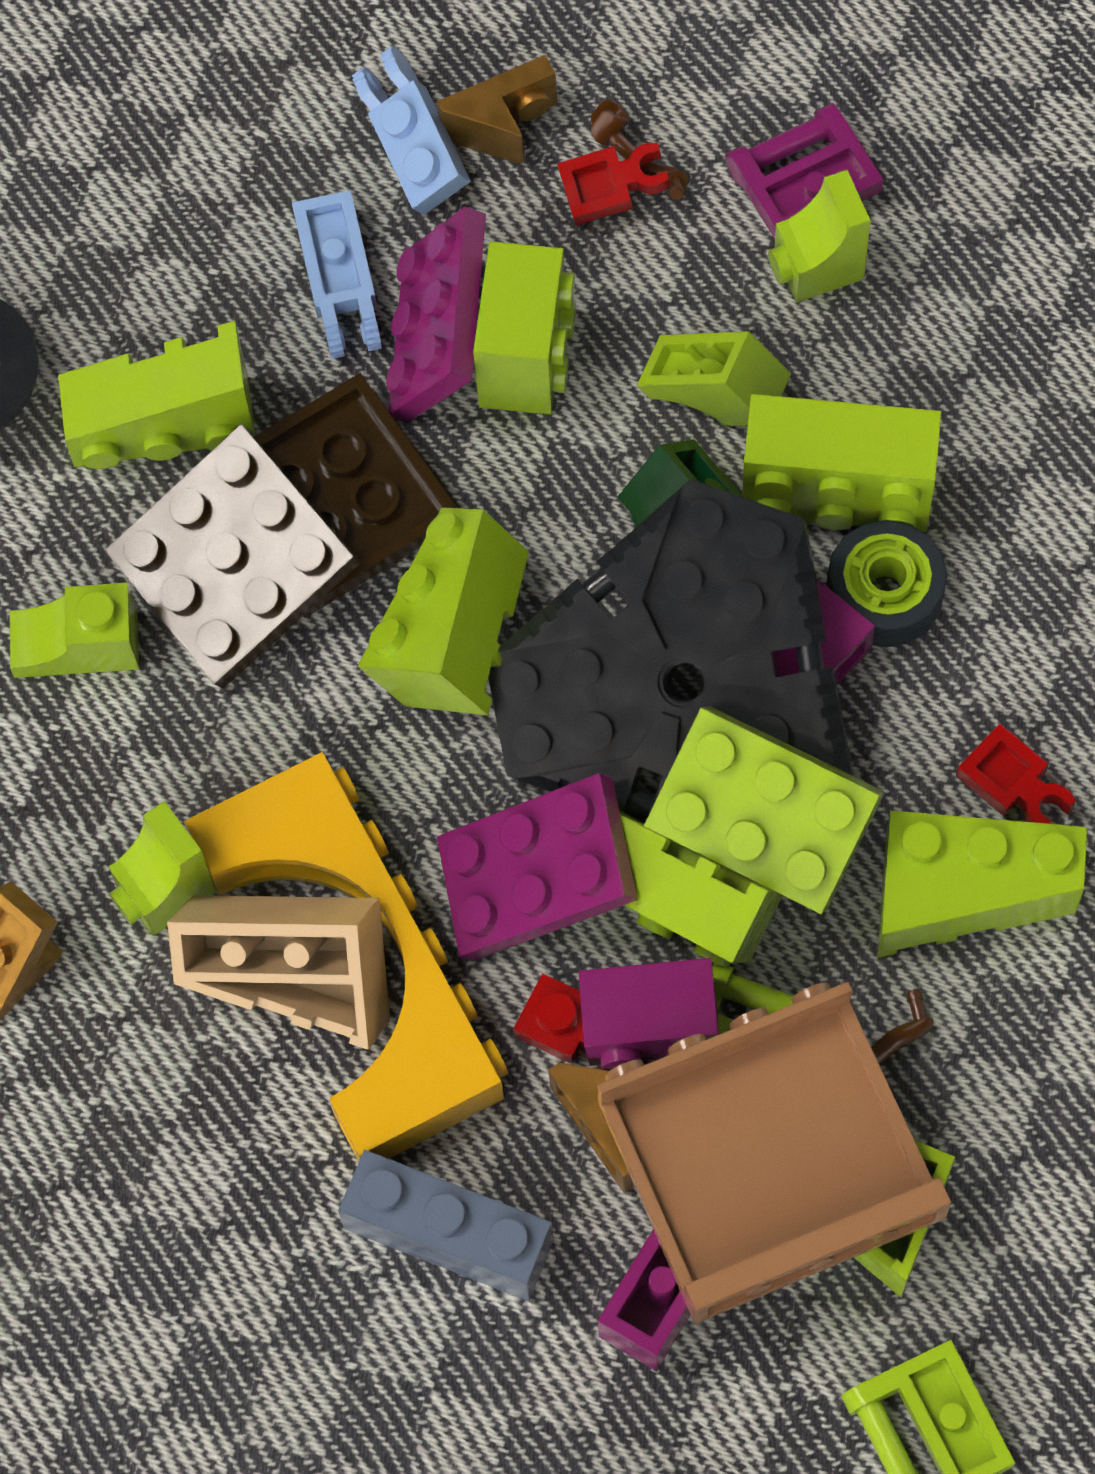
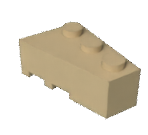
[167,895,390,1050]

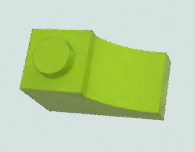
[768,170,871,303]
[637,331,791,426]
[10,582,139,678]
[108,801,216,936]

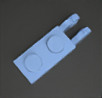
[352,46,471,215]
[292,190,382,359]

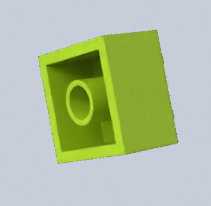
[473,241,576,415]

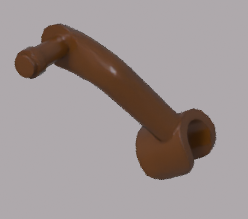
[591,99,689,200]
[871,989,934,1065]

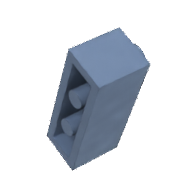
[338,1149,554,1302]

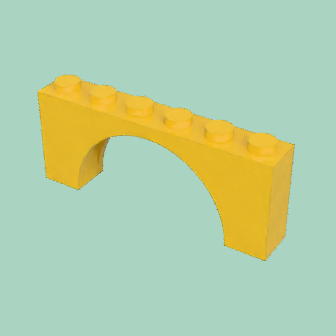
[184,752,508,1162]

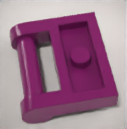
[725,103,883,239]

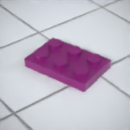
[386,206,486,422]
[437,773,637,961]

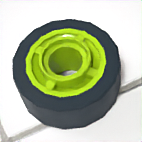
[826,520,948,648]

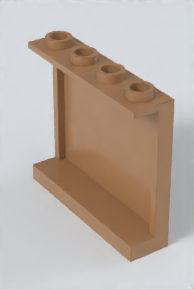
[597,982,951,1324]

